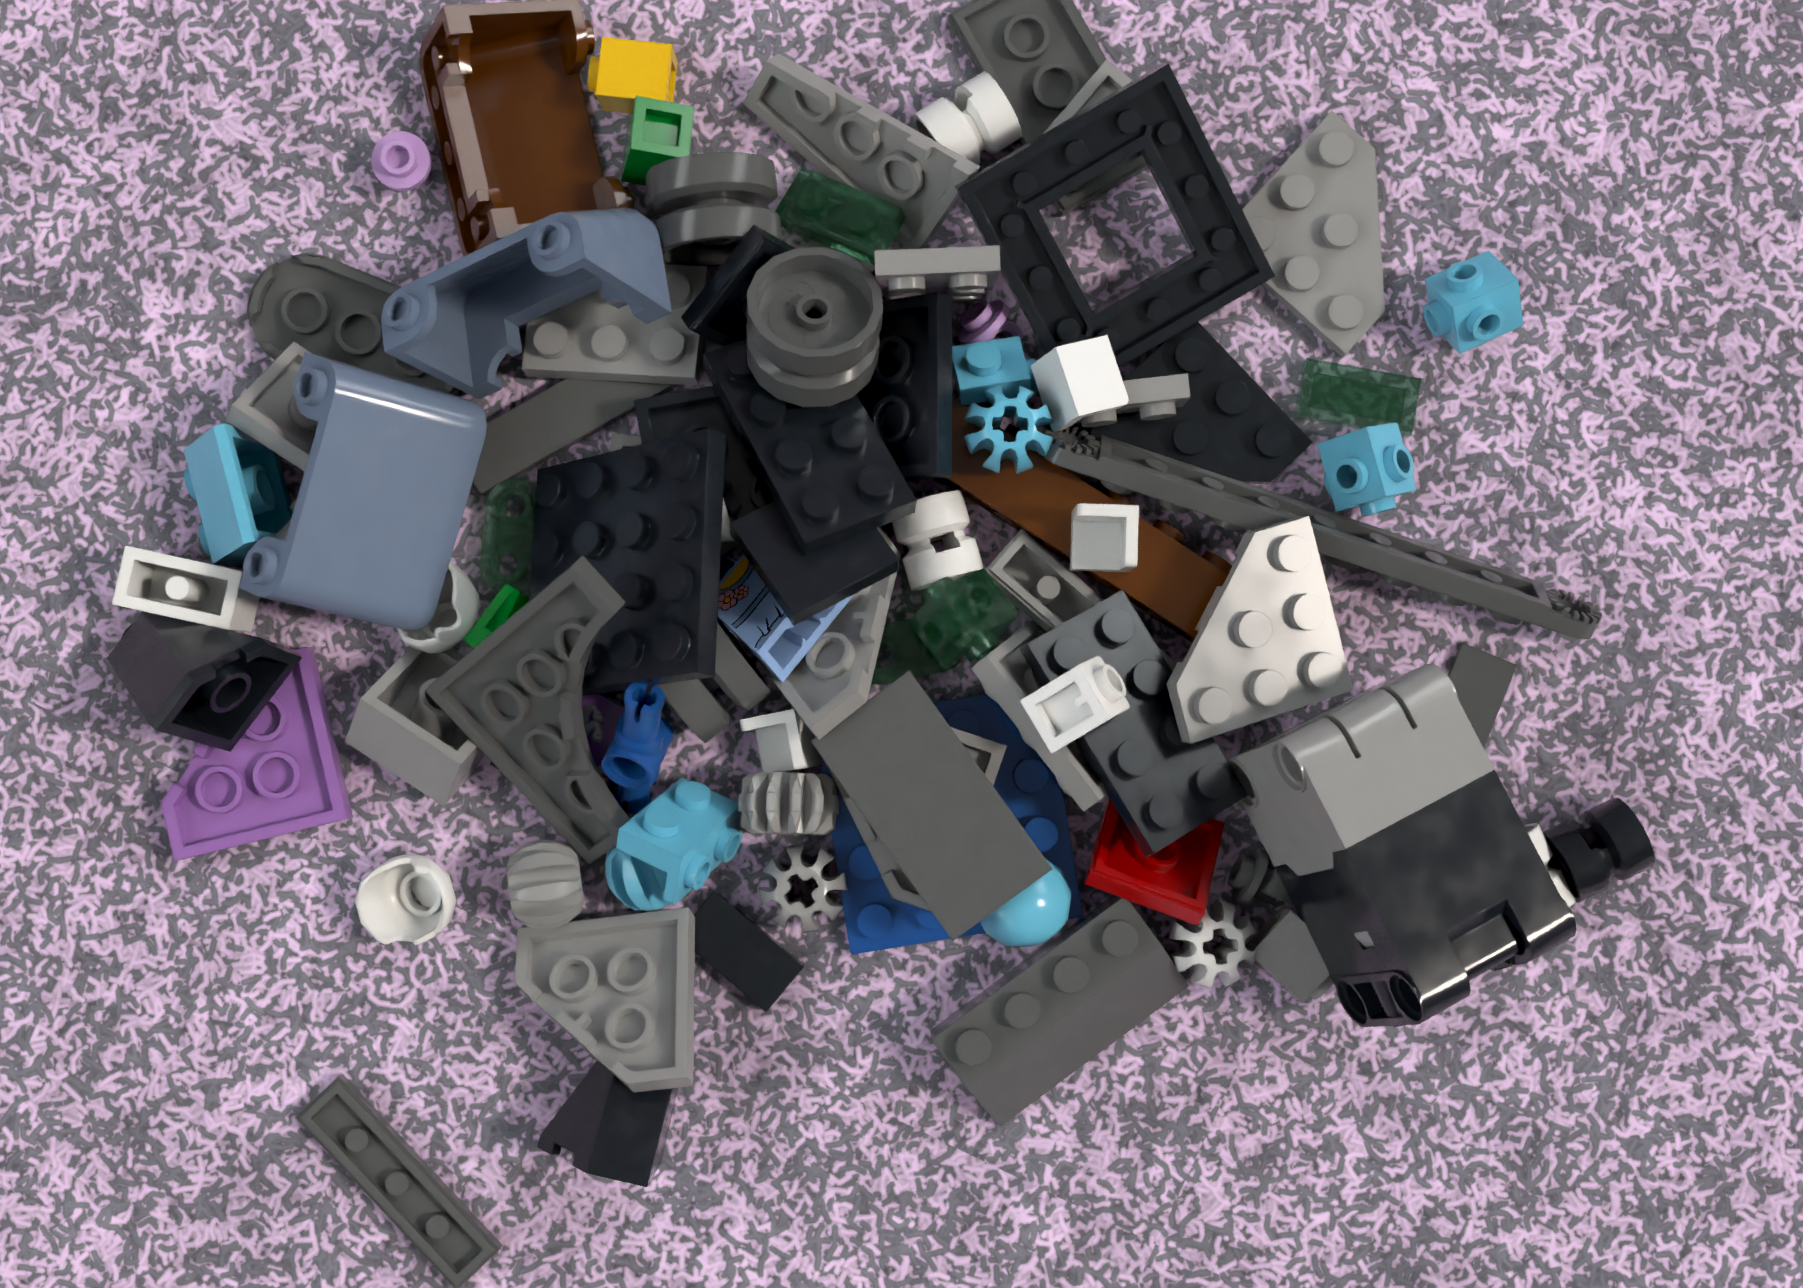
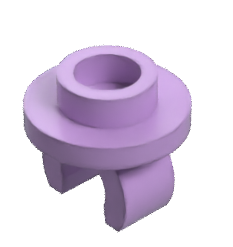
[371,131,432,191]
[958,300,1023,345]

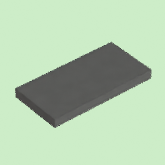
[948,0,1148,217]
[811,670,1052,941]

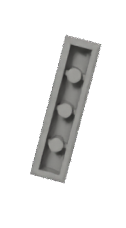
[981,528,1177,671]

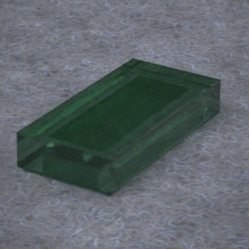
[1293,358,1422,438]

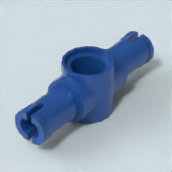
[601,683,675,814]

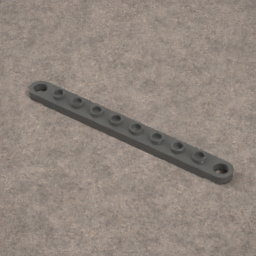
[1040,424,1602,639]

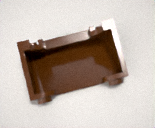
[419,0,634,257]

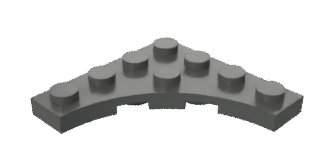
[425,555,630,865]

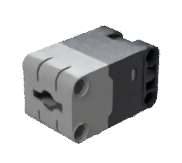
[1228,664,1577,1027]

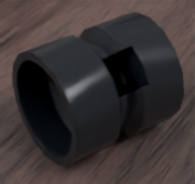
[1543,798,1655,903]

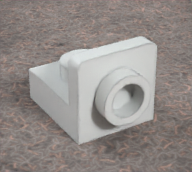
[1020,656,1130,754]

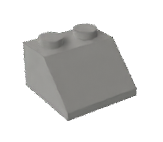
[345,647,485,806]

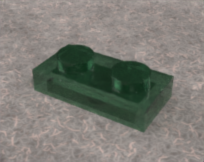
[775,167,906,266]

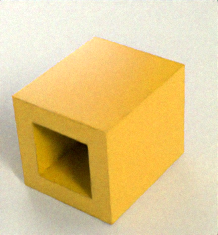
[588,37,678,114]

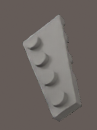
[743,53,981,249]

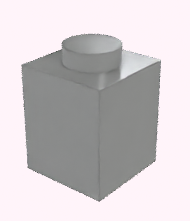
[1245,906,1334,1003]

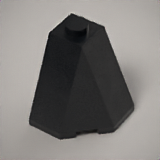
[107,611,302,752]
[537,1060,678,1187]

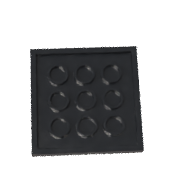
[529,428,726,696]

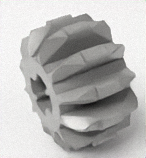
[738,772,839,835]

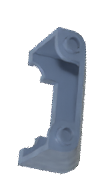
[381,208,672,399]
[239,352,487,631]

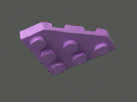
[161,647,353,861]

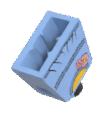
[718,554,854,682]

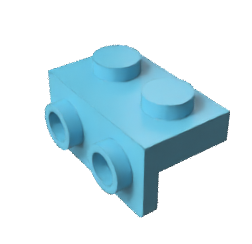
[616,777,742,905]

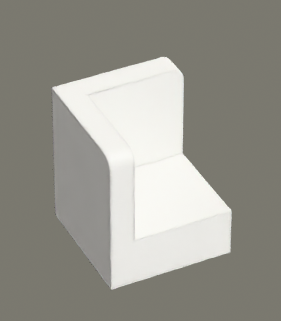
[1031,335,1129,432]
[1070,503,1139,572]
[739,709,823,773]

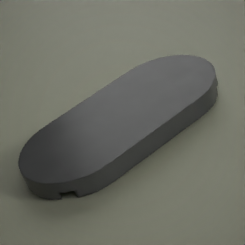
[247,253,461,396]

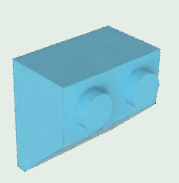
[184,423,293,567]

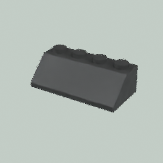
[930,895,1189,1127]

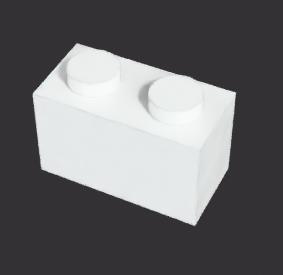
[112,546,260,632]

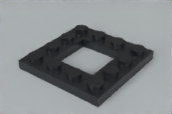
[954,63,1275,368]

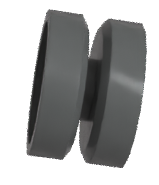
[646,152,782,267]
[746,247,883,407]
[657,618,773,743]

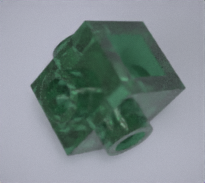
[909,568,1020,669]

